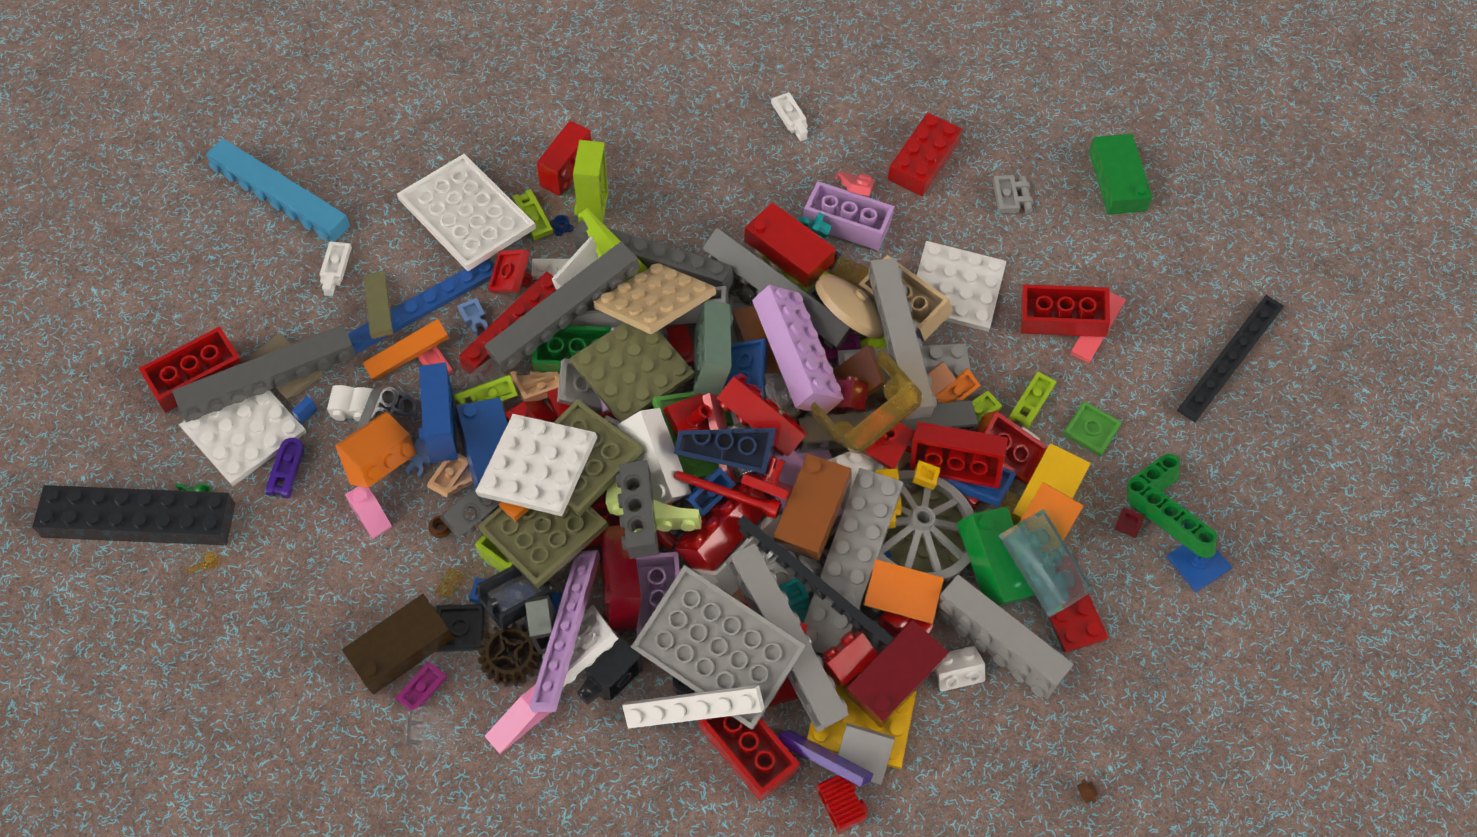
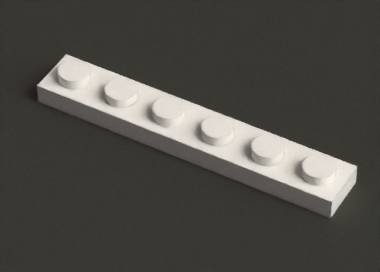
[622,685,765,728]

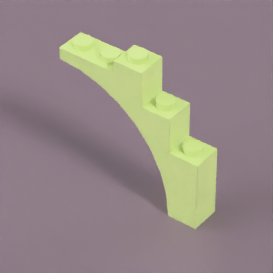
[606,480,702,532]

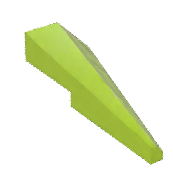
[578,208,648,283]

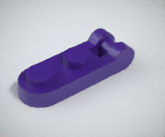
[265,438,304,499]

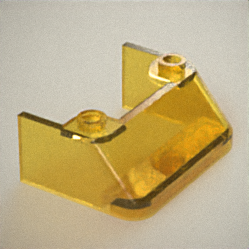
[811,348,922,453]

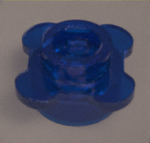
[550,215,574,236]

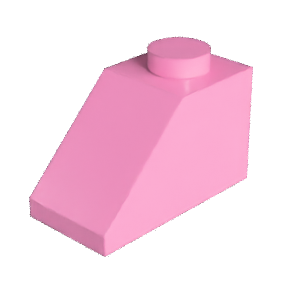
[345,486,392,539]

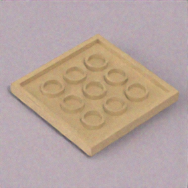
[593,263,716,334]

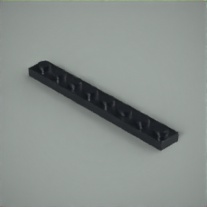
[1177,295,1284,423]
[737,515,893,646]

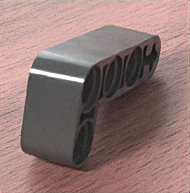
[355,387,417,431]

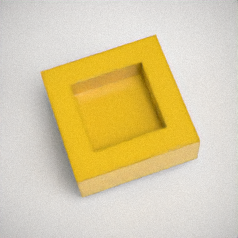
[912,460,940,490]

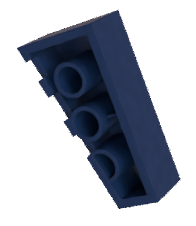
[674,428,778,474]

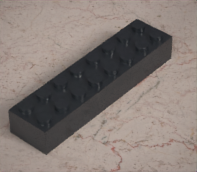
[32,485,235,546]

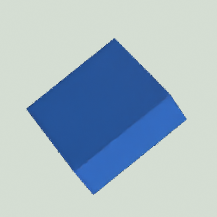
[292,396,317,425]

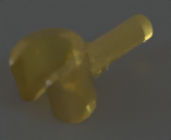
[185,552,218,575]

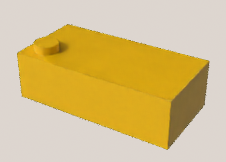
[1011,443,1091,527]

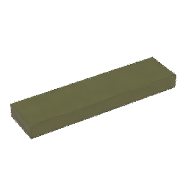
[363,270,394,339]

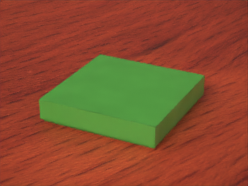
[1062,401,1122,457]

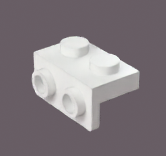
[935,646,985,691]

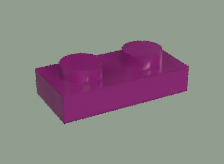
[395,661,447,715]

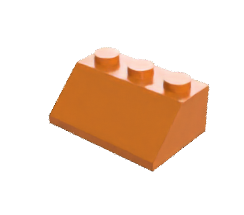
[335,412,417,488]

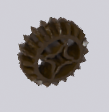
[478,622,543,687]

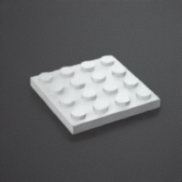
[916,241,1006,332]
[179,390,307,487]
[475,414,597,516]

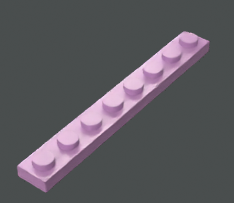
[529,550,600,712]

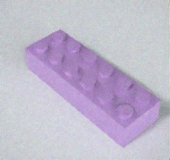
[752,285,844,414]

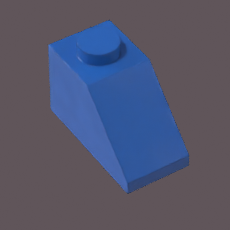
[682,467,736,517]

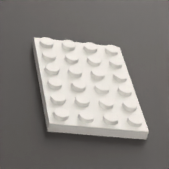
[397,154,536,271]

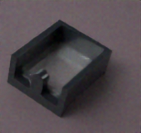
[477,565,553,632]

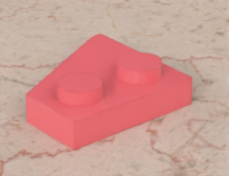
[836,171,875,196]

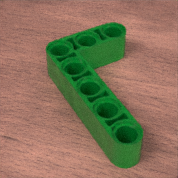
[1127,453,1217,558]

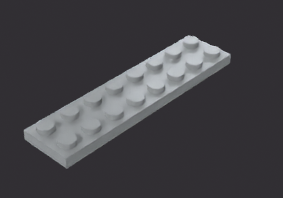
[804,468,904,654]

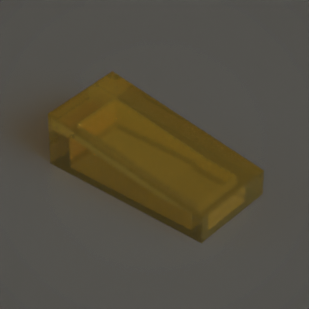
[435,567,464,599]

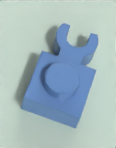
[457,298,488,336]
[406,438,432,479]

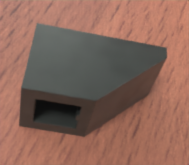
[525,595,557,654]

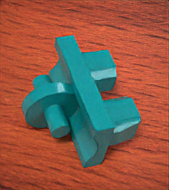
[797,212,832,239]

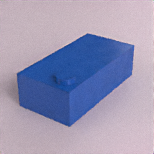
[419,362,458,463]
[455,398,508,488]

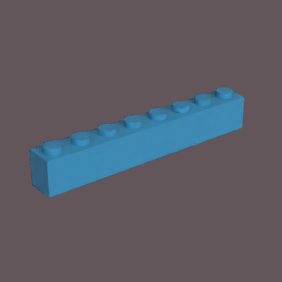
[206,138,350,242]

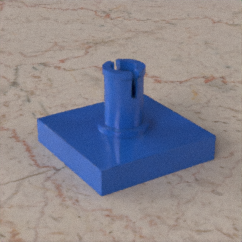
[1166,545,1232,593]

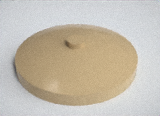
[815,274,884,339]

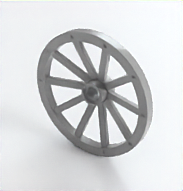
[878,470,974,582]

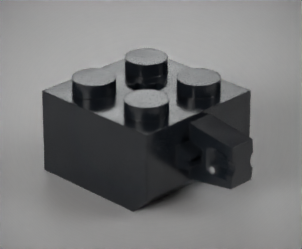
[577,636,642,705]

